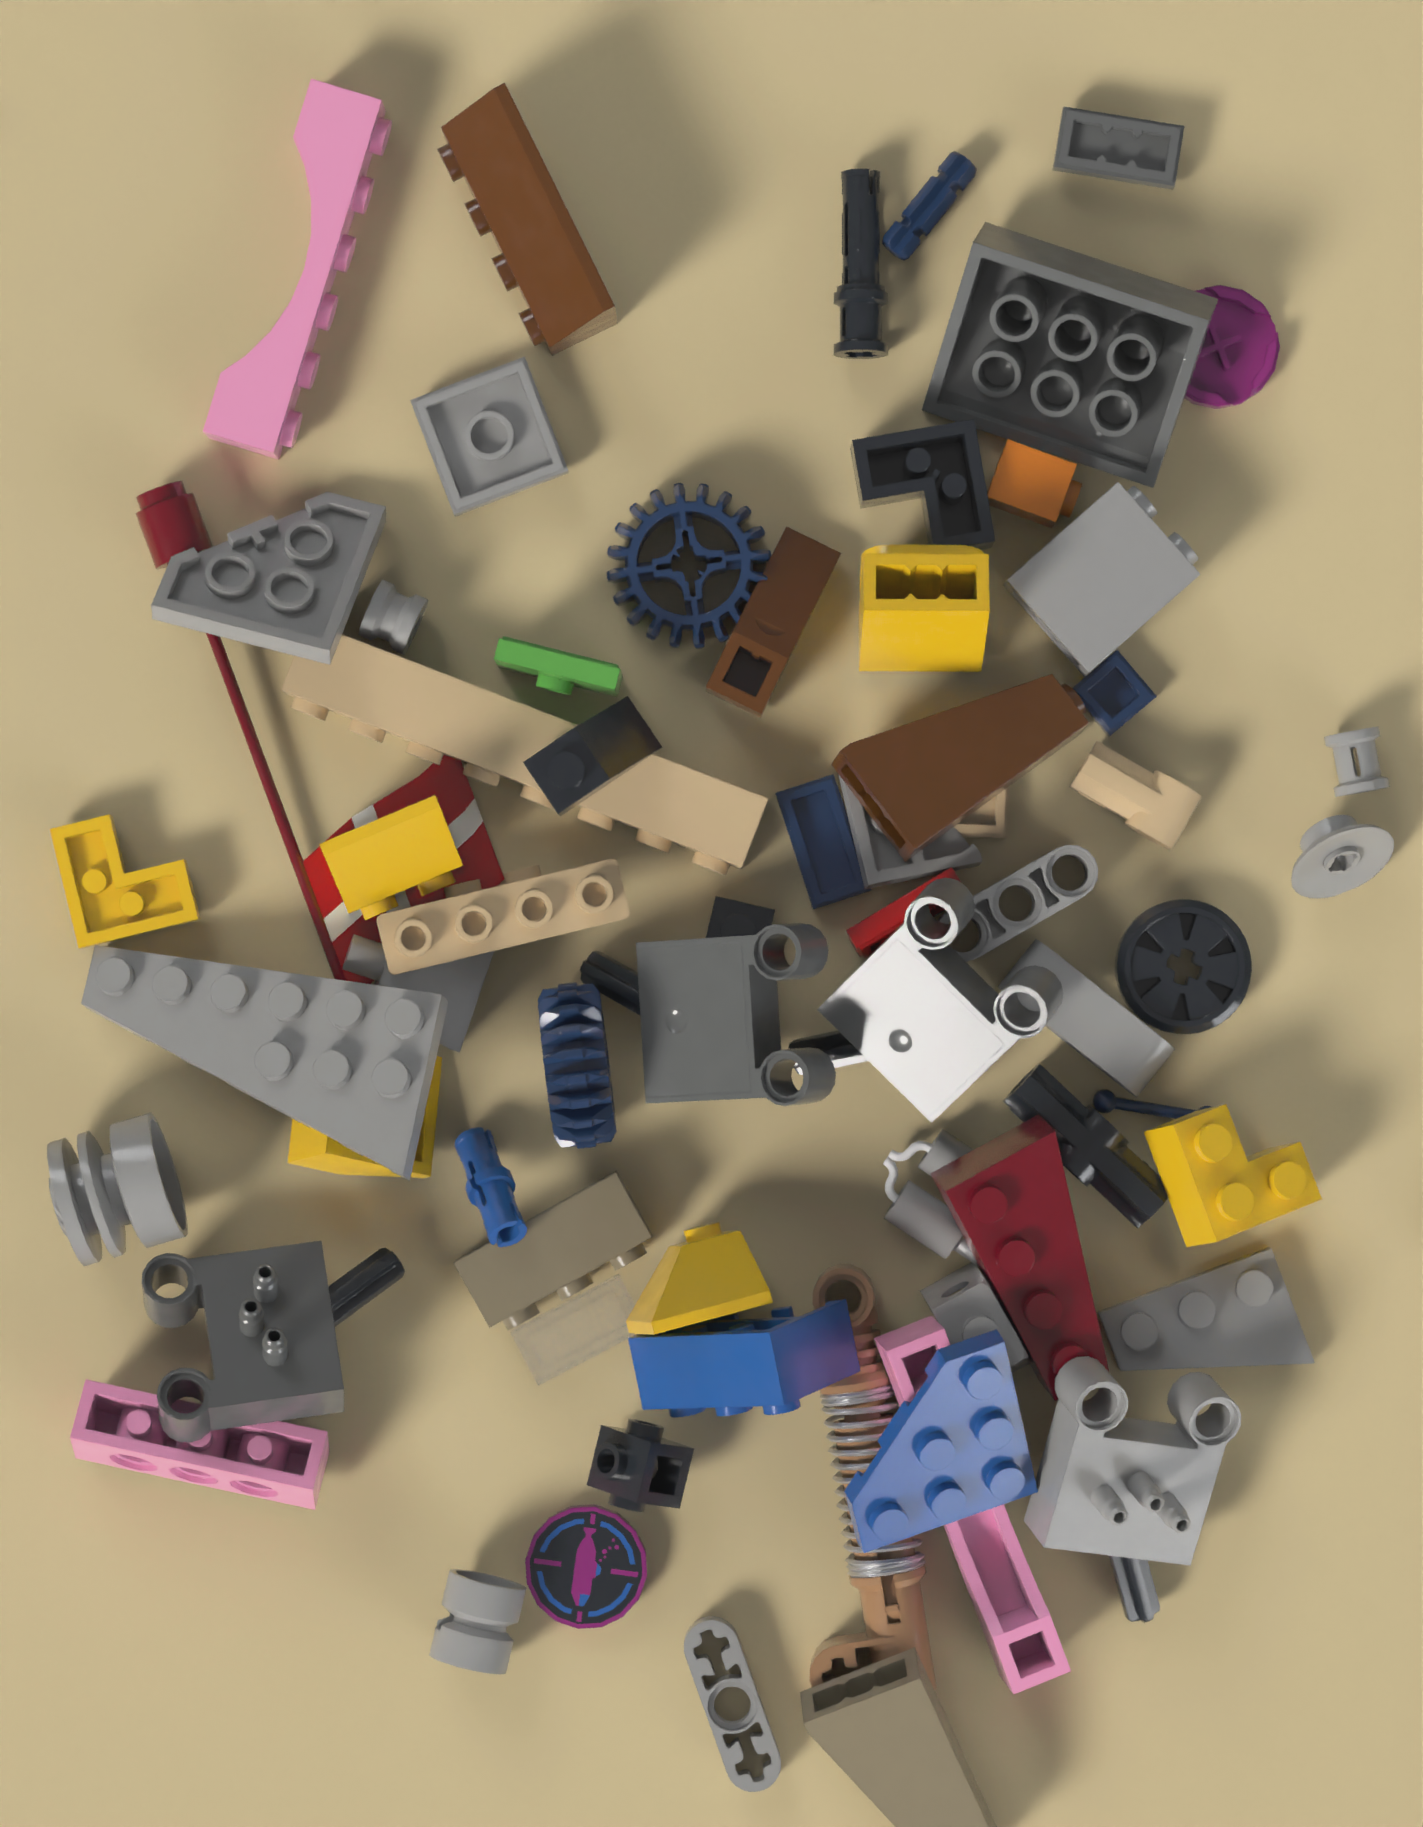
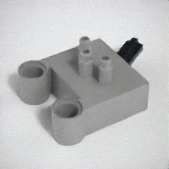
[1024,1356,1241,1623]

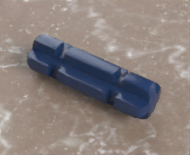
[882,151,977,261]

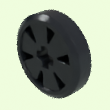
[1115,899,1252,1034]

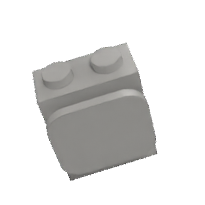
[1003,482,1200,677]

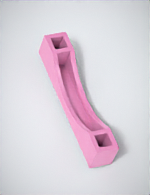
[203,79,392,460]
[874,1316,1071,1694]

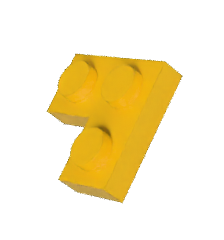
[50,814,201,949]

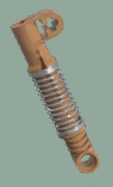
[809,1264,937,1690]

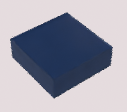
[1073,650,1157,737]

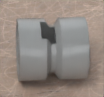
[429,1569,526,1674]

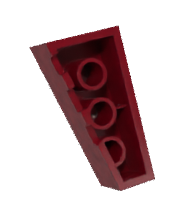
[930,1114,1109,1401]

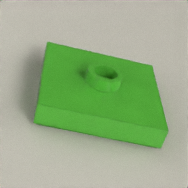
[494,636,623,697]

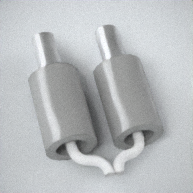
[883,1129,979,1267]

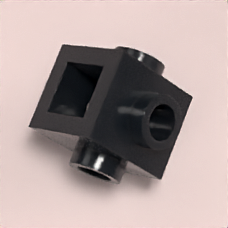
[587,1419,694,1512]

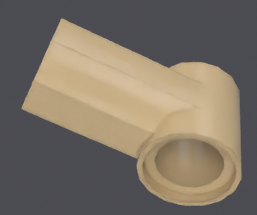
[1070,741,1202,851]

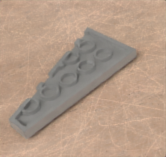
[81,945,449,1181]

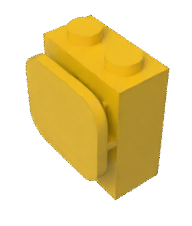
[859,544,990,672]

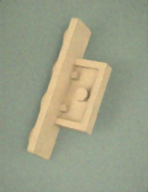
[376,859,630,975]

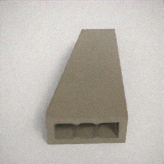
[800,1647,997,1827]

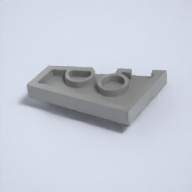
[1097,1247,1315,1371]

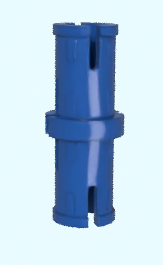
[454,1127,527,1247]

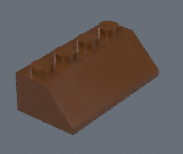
[437,83,617,356]

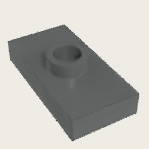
[1052,107,1184,190]

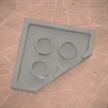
[151,492,386,665]

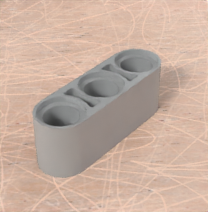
[938,845,1098,962]
[998,939,1175,1097]

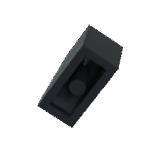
[523,696,663,817]

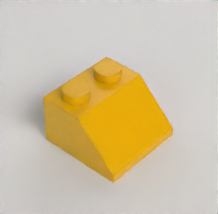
[319,795,463,920]

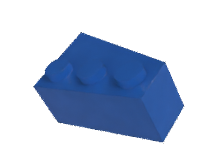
[628,1299,861,1418]

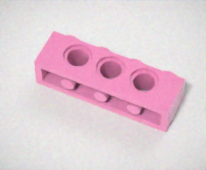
[70,1379,330,1510]

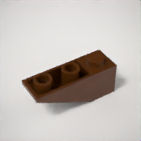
[706,526,841,718]

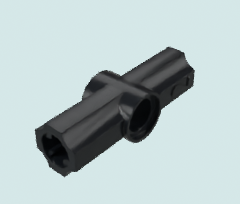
[1003,1063,1168,1228]

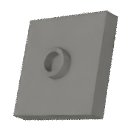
[410,357,569,517]

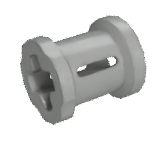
[1324,727,1390,797]

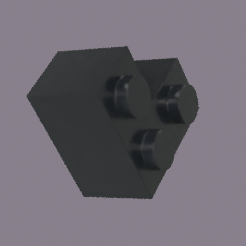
[850,419,995,550]

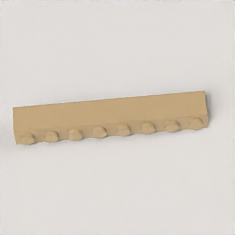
[281,634,769,875]

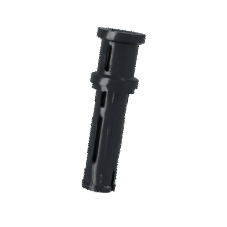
[834,169,888,359]

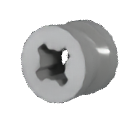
[358,580,428,655]

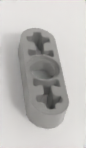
[684,1616,781,1792]

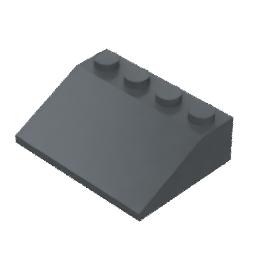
[922,222,1218,488]

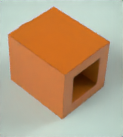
[987,439,1082,528]

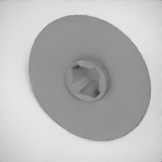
[1291,815,1394,898]

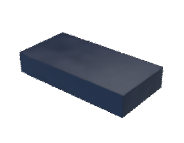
[775,774,872,910]

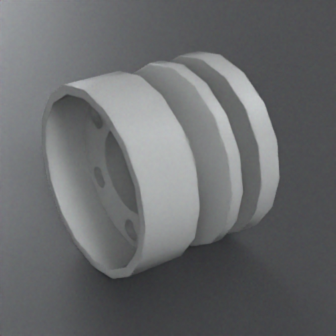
[47,1113,188,1266]

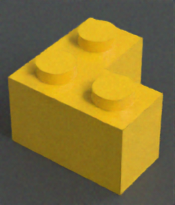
[1144,1104,1322,1247]

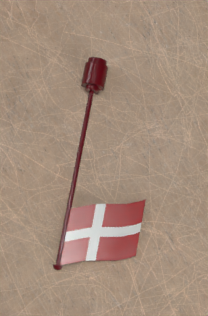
[136,481,504,984]

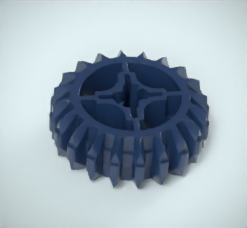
[607,483,771,649]
[538,982,617,1149]

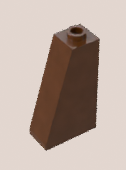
[831,674,1089,862]

